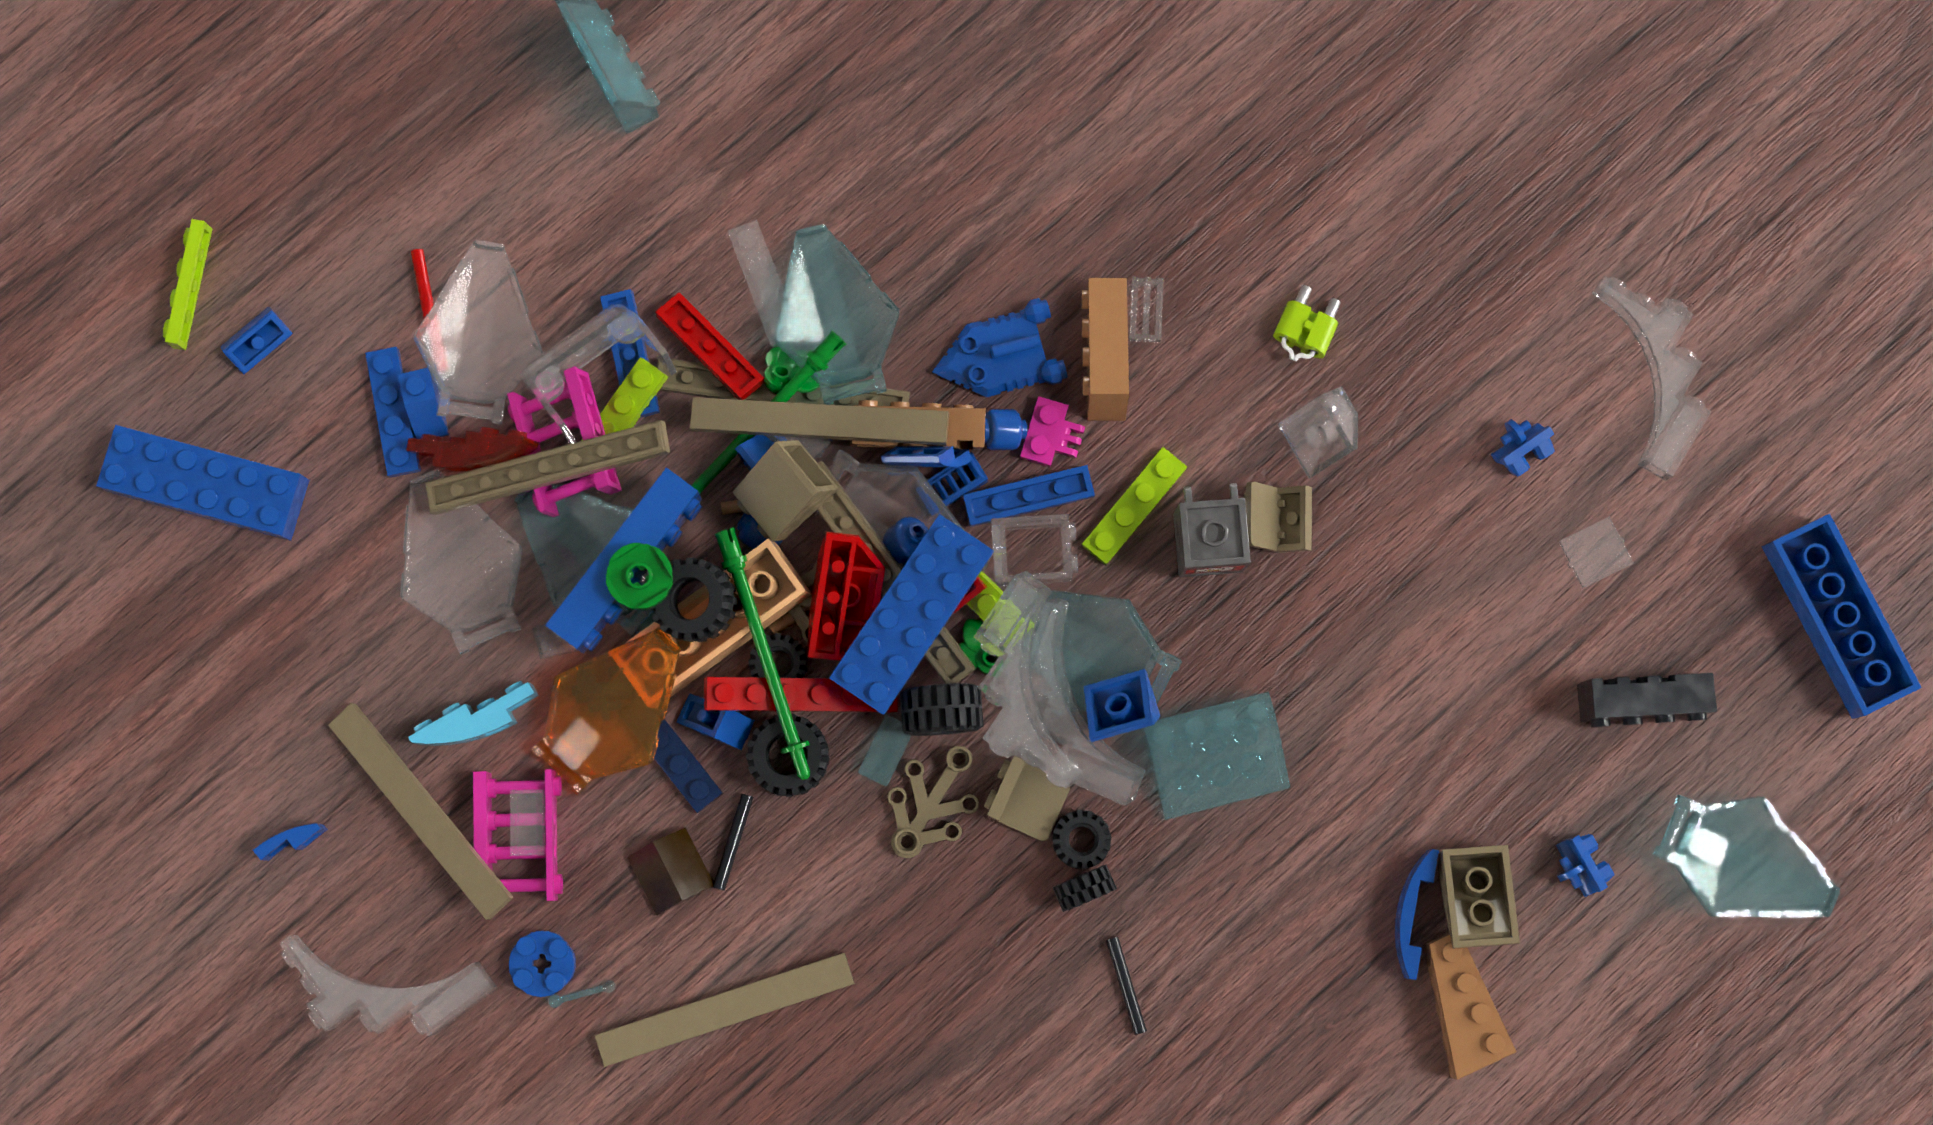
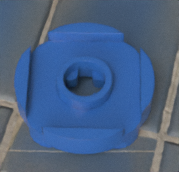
[509,931,576,997]

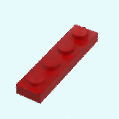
[655,292,765,400]

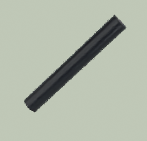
[713,793,754,891]
[1106,937,1147,1035]

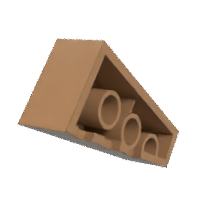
[1081,278,1129,421]
[849,400,986,452]
[1423,932,1517,1080]

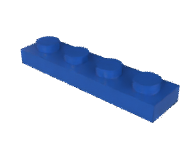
[600,289,660,418]
[365,347,421,478]
[963,465,1095,527]

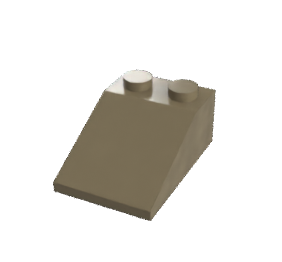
[1437,845,1520,949]

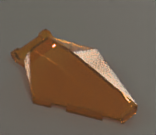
[531,628,681,796]

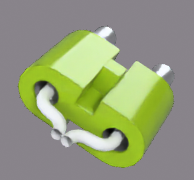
[1273,285,1341,362]

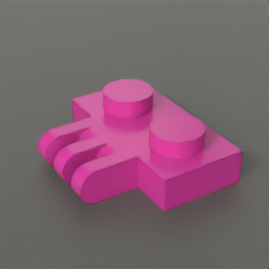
[1020,396,1085,467]

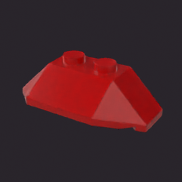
[807,532,885,661]

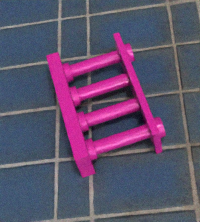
[507,366,622,517]
[473,769,563,901]

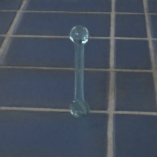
[549,980,616,1008]

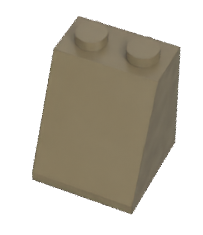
[733,440,839,542]

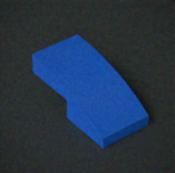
[253,823,328,861]

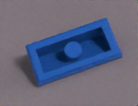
[221,306,293,374]

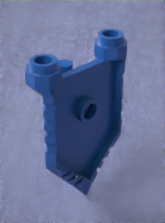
[932,298,1068,398]

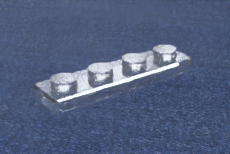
[727,220,802,348]

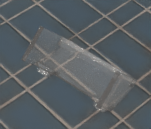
[522,304,677,444]

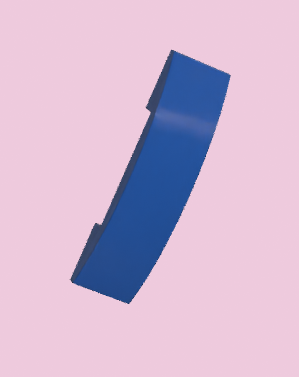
[1395,849,1439,980]

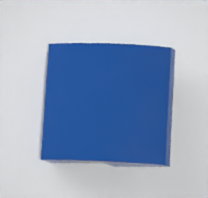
[881,446,971,467]

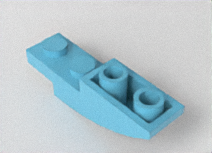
[408,681,539,746]

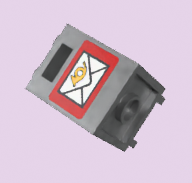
[1173,483,1251,577]

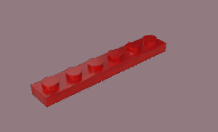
[704,677,897,713]

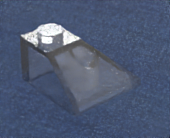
[1278,387,1358,479]

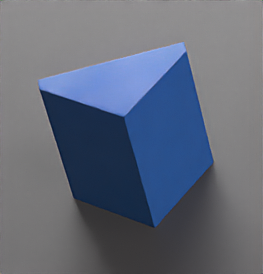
[1084,669,1160,742]

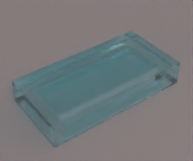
[858,715,911,787]

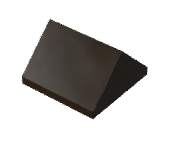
[628,827,714,916]

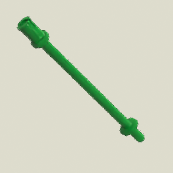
[691,330,847,494]
[714,528,811,780]

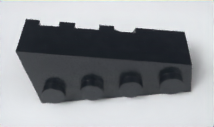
[1577,673,1717,728]

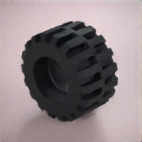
[650,558,738,642]
[900,683,984,736]
[746,714,830,797]

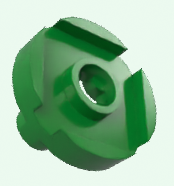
[606,543,673,610]

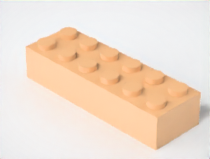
[611,538,812,708]

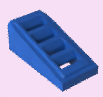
[917,452,988,515]

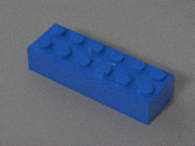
[96,425,310,541]
[545,467,702,654]
[829,514,995,715]
[1761,514,1922,719]

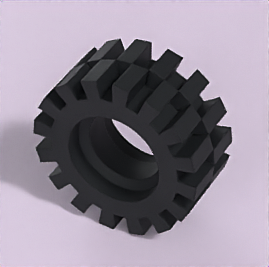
[749,633,808,678]
[1052,810,1112,869]
[1053,864,1117,912]

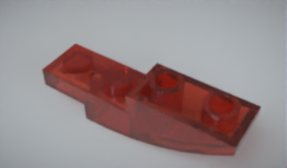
[406,427,539,472]

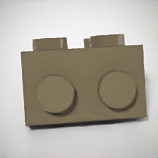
[1243,482,1312,553]
[984,755,1070,841]

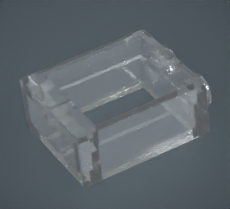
[991,514,1078,586]

